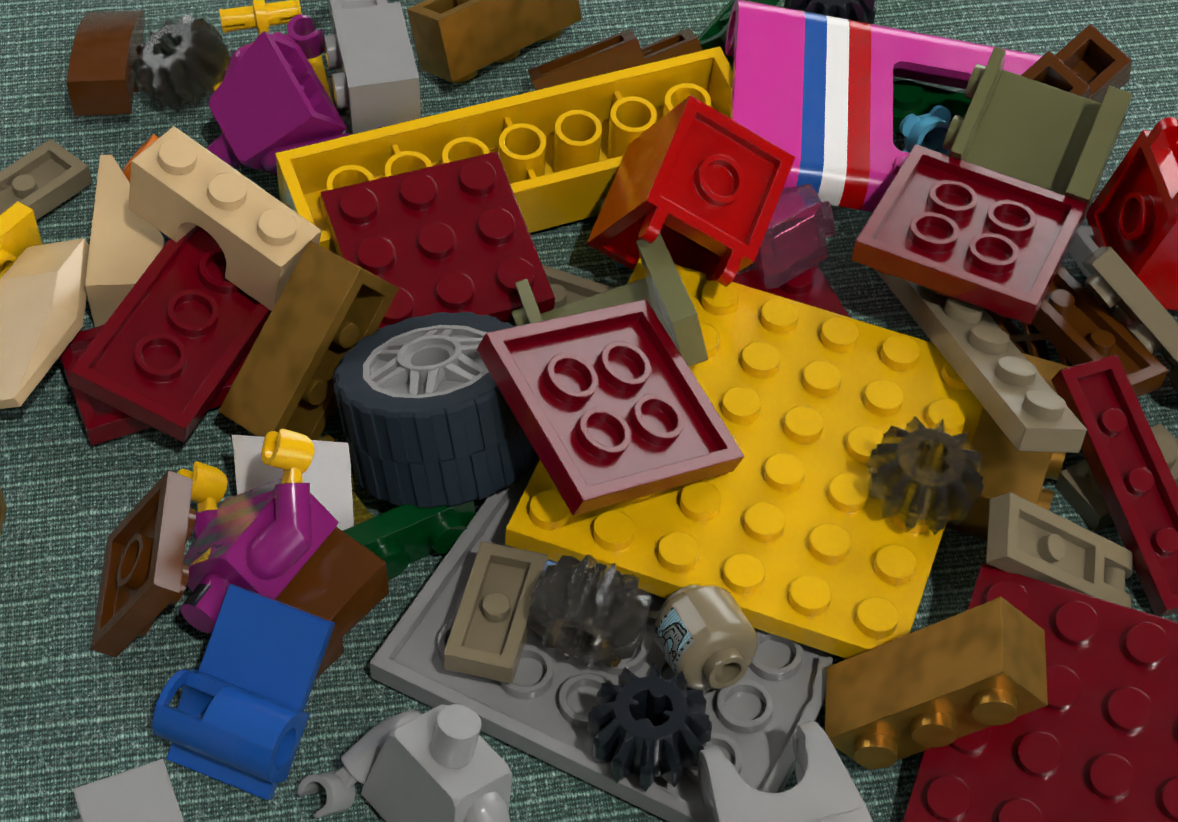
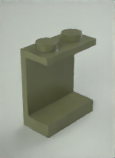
[943,47,1133,221]
[512,233,708,367]

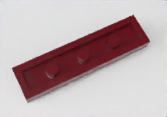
[1051,354,1178,617]

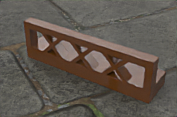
[984,265,1168,397]

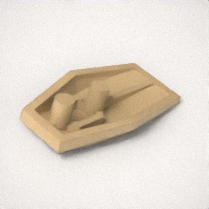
[0,238,89,409]

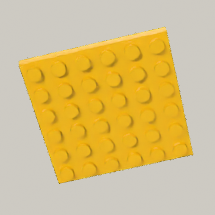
[505,258,983,659]

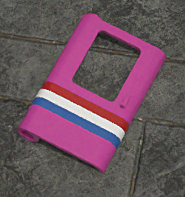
[725,0,1042,212]

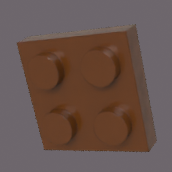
[91,470,196,657]

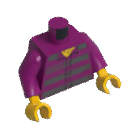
[177,429,339,633]

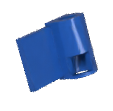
[152,584,335,800]

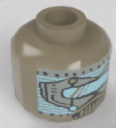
[654,585,758,690]

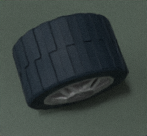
[333,312,538,508]

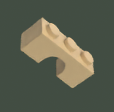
[128,126,322,311]

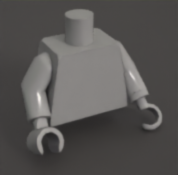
[297,704,512,822]

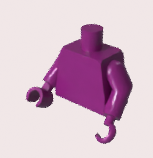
[206,14,382,176]

